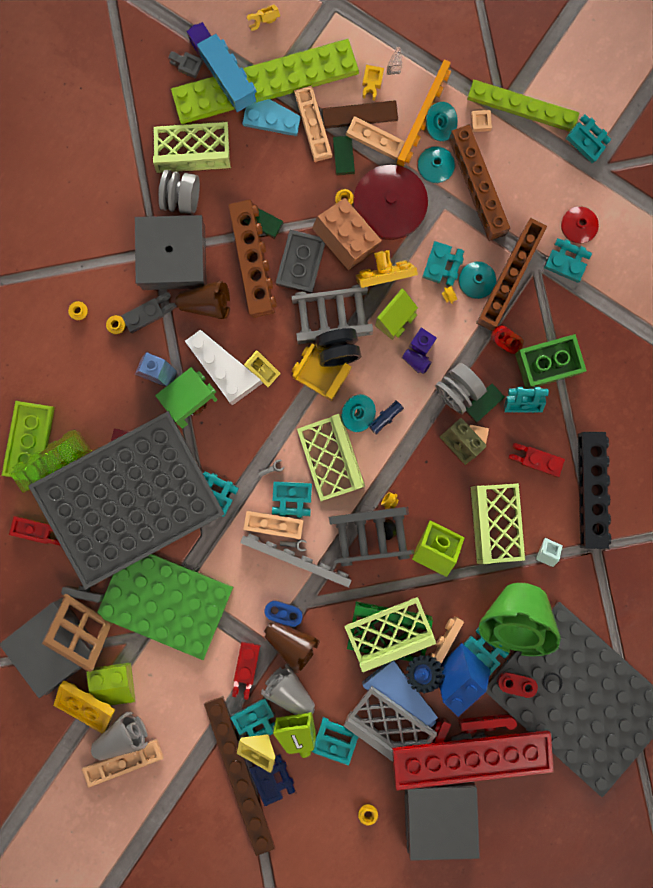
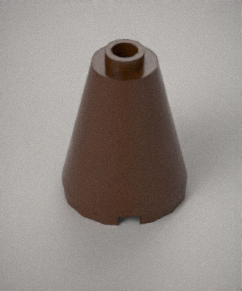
[175,281,230,319]
[264,622,320,673]

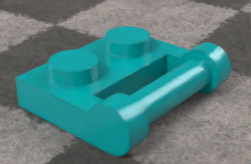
[312,717,358,766]

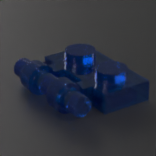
[249,754,296,806]

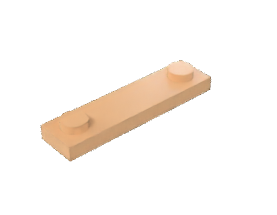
[294,86,332,162]
[82,739,164,788]

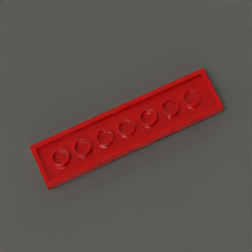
[392,730,554,790]

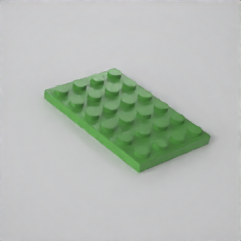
[97,554,234,660]

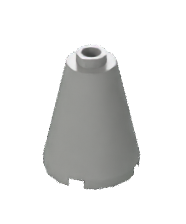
[261,664,315,715]
[91,712,148,761]

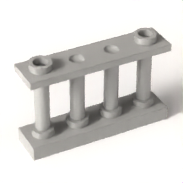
[292,285,373,344]

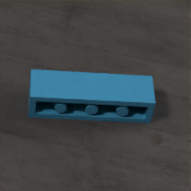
[197,34,257,112]

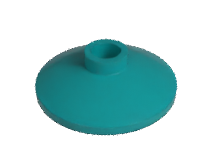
[426,102,458,141]
[418,146,455,183]
[459,262,496,299]
[341,394,376,432]

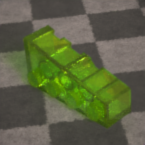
[9,429,92,493]

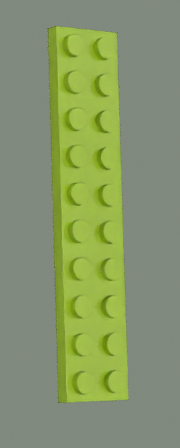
[171,39,359,125]

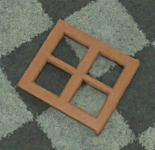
[42,594,113,672]

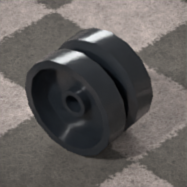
[315,328,362,367]

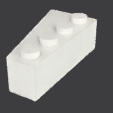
[185,330,263,405]

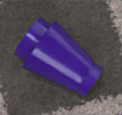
[402,349,432,374]

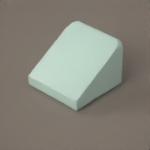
[536,538,563,567]

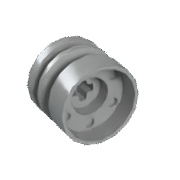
[158,170,200,215]
[435,363,487,415]

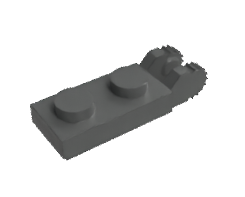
[121,292,177,333]

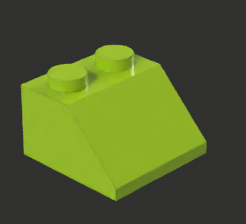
[375,289,418,340]
[412,520,464,577]
[87,662,136,706]

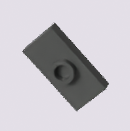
[61,585,105,603]

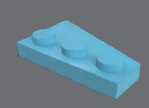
[243,99,301,136]

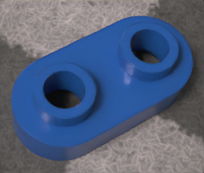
[265,600,303,627]

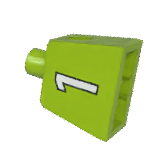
[273,712,316,758]

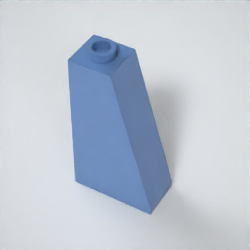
[135,352,177,387]
[362,660,438,727]

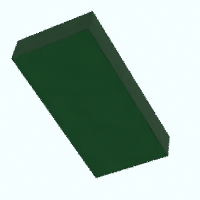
[333,136,355,176]
[243,208,284,239]
[465,383,505,423]

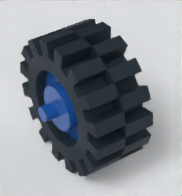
[405,655,445,693]

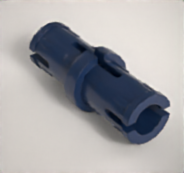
[368,400,404,435]

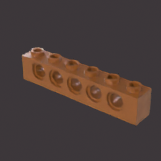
[449,124,510,241]
[229,199,277,318]
[476,218,547,331]

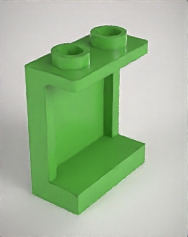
[155,367,218,429]

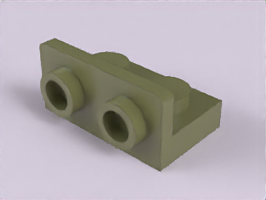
[440,418,487,465]

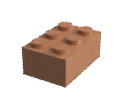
[312,198,382,270]

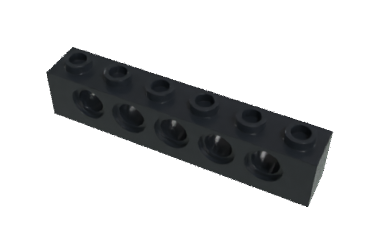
[578,432,611,549]

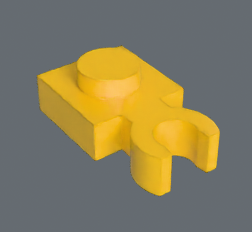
[362,65,384,101]

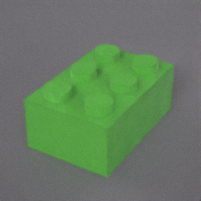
[515,334,587,389]

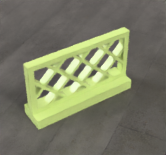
[153,122,231,173]
[297,414,365,501]
[471,483,525,564]
[345,597,436,672]

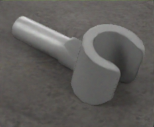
[258,460,284,477]
[280,539,307,551]

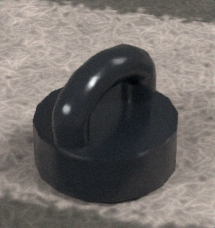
[384,519,397,540]

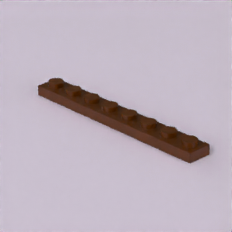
[204,696,275,856]

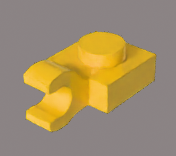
[246,4,280,30]

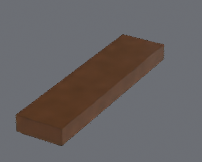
[323,100,398,129]

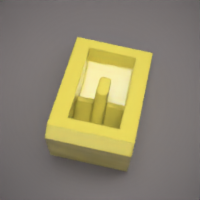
[244,350,280,387]
[237,734,275,773]

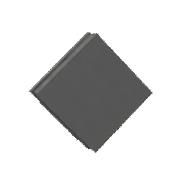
[135,215,206,290]
[0,598,103,698]
[404,782,480,860]

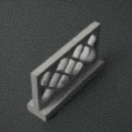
[344,686,437,761]

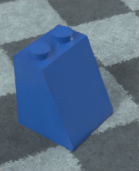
[439,643,491,717]

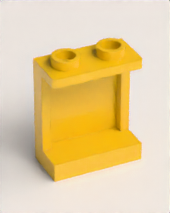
[291,343,352,401]

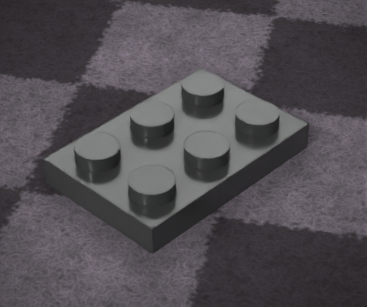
[276,230,325,294]

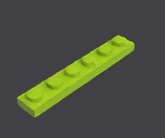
[467,80,580,132]

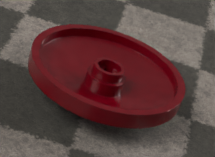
[353,165,428,240]

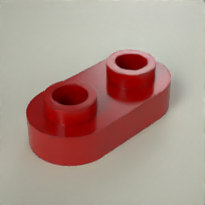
[491,325,524,354]
[497,672,538,698]

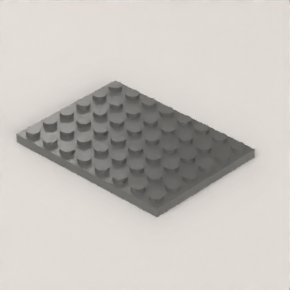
[29,411,225,589]
[486,602,653,798]

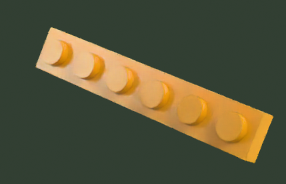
[397,59,452,167]

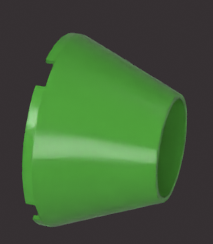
[479,583,561,656]

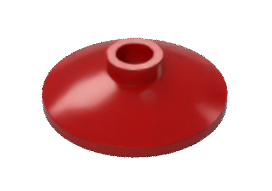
[561,207,599,244]

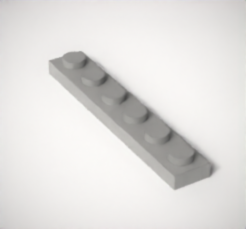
[240,534,351,587]

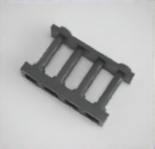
[329,507,414,566]

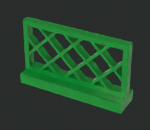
[347,601,433,661]

